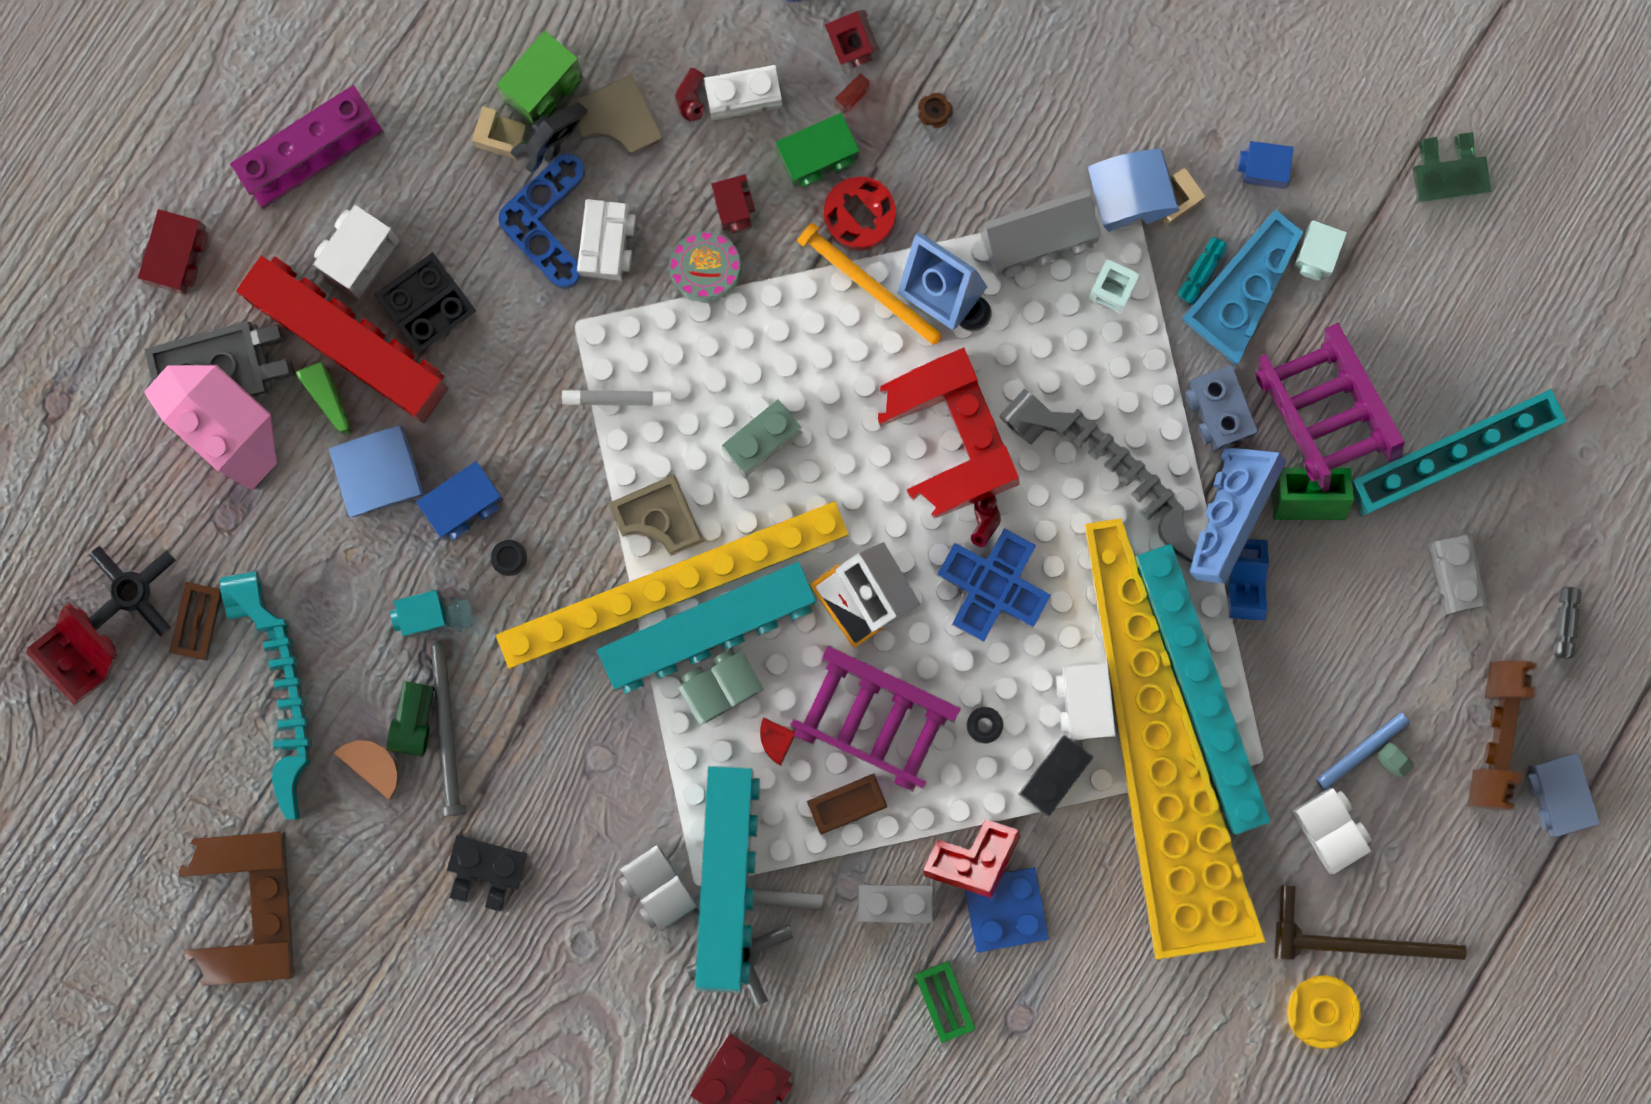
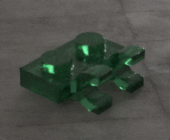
[1413,132,1491,203]

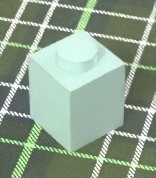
[1294,220,1347,280]

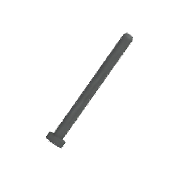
[431,641,466,817]

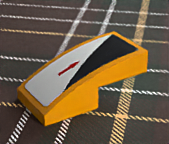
[809,564,884,648]

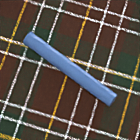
[1316,712,1410,791]

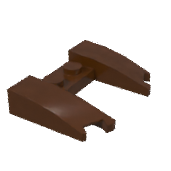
[1467,661,1537,811]
[179,832,295,985]

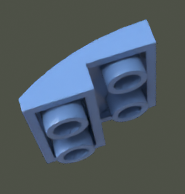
[1088,148,1180,232]
[329,425,424,518]

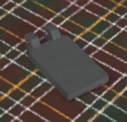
[144,321,295,396]

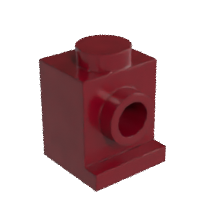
[825,10,879,68]
[711,174,756,234]

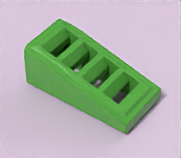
[296,362,353,436]

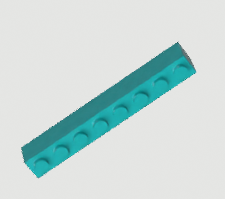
[1135,544,1271,834]

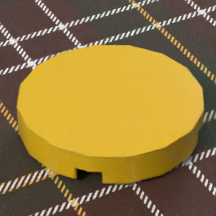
[1287,975,1361,1049]

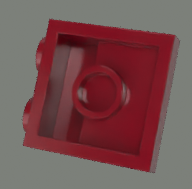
[690,1033,793,1104]

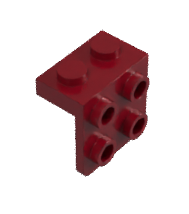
[26,603,118,706]

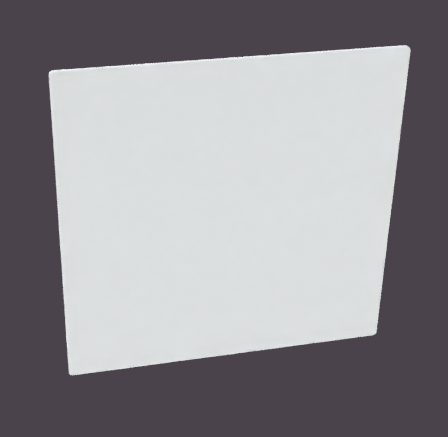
[575,208,1264,886]

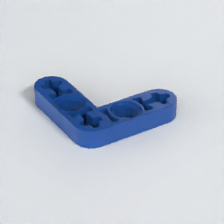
[498,153,585,289]

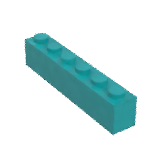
[1352,389,1567,517]
[596,561,816,694]
[695,766,760,993]

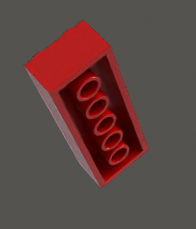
[236,255,449,424]

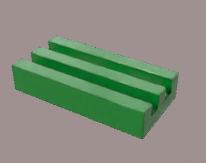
[914,961,976,1043]

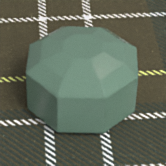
[1377,743,1414,777]

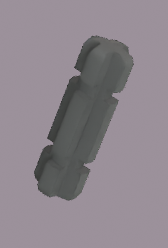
[1553,587,1582,659]

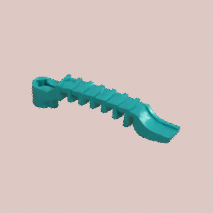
[220,571,312,819]

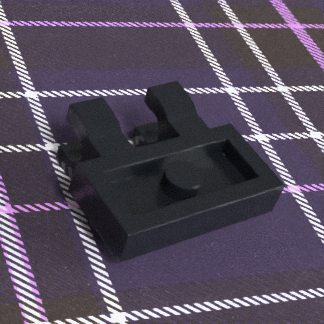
[510,102,588,172]
[447,835,528,912]

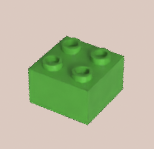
[496,30,582,125]

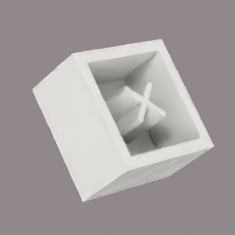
[313,205,399,300]

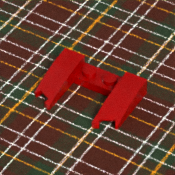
[878,347,1020,519]

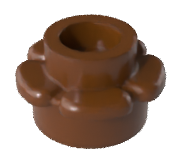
[918,93,953,128]

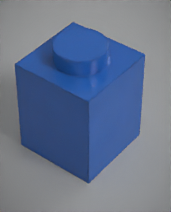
[1237,141,1294,189]

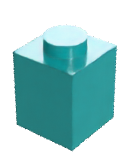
[390,590,449,638]

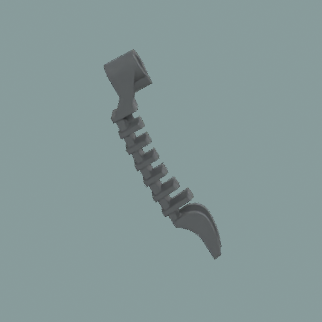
[999,389,1197,563]

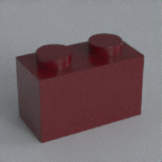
[138,209,208,295]

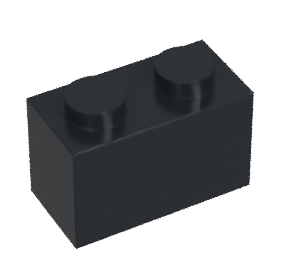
[1018,735,1094,816]

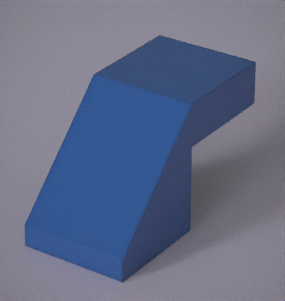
[1228,539,1269,621]

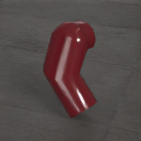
[675,67,706,121]
[970,495,1001,547]

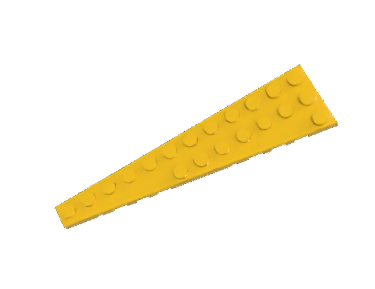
[1084,518,1265,960]

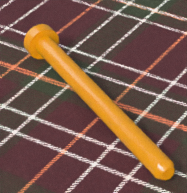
[797,222,942,345]

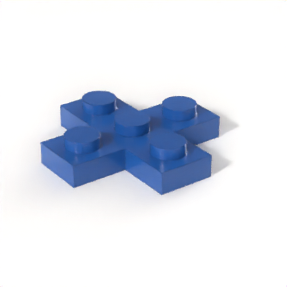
[937,528,1051,642]

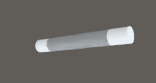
[562,390,672,406]

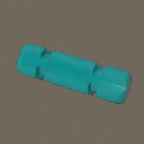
[1177,237,1228,304]

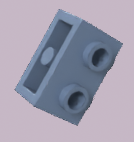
[1185,364,1258,451]

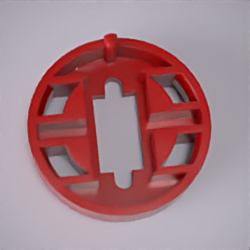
[824,176,896,251]

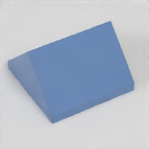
[897,232,987,330]

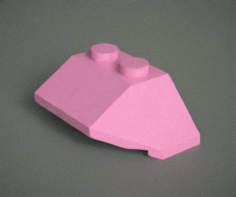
[144,365,278,490]

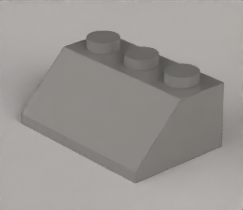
[981,189,1100,278]

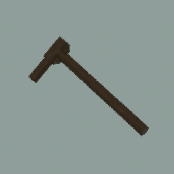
[1274,885,1466,960]

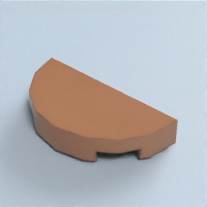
[334,740,398,800]

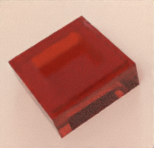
[835,73,870,114]

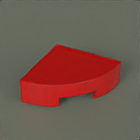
[760,717,795,766]

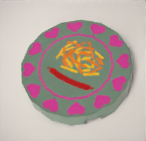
[669,231,742,303]

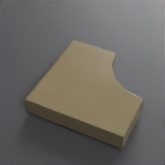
[567,74,663,155]
[608,474,704,556]

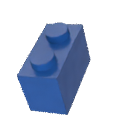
[416,461,504,541]

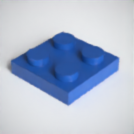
[965,867,1049,953]

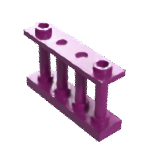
[229,85,384,209]
[1255,323,1405,491]
[790,646,961,792]

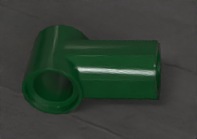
[387,681,434,757]

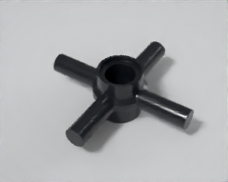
[89,546,176,637]

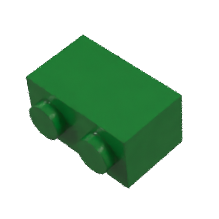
[775,112,859,188]
[1271,468,1354,520]

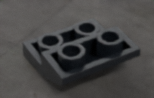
[374,252,476,354]

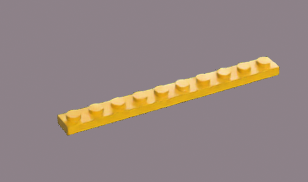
[496,501,849,669]

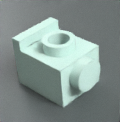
[1088,259,1140,313]

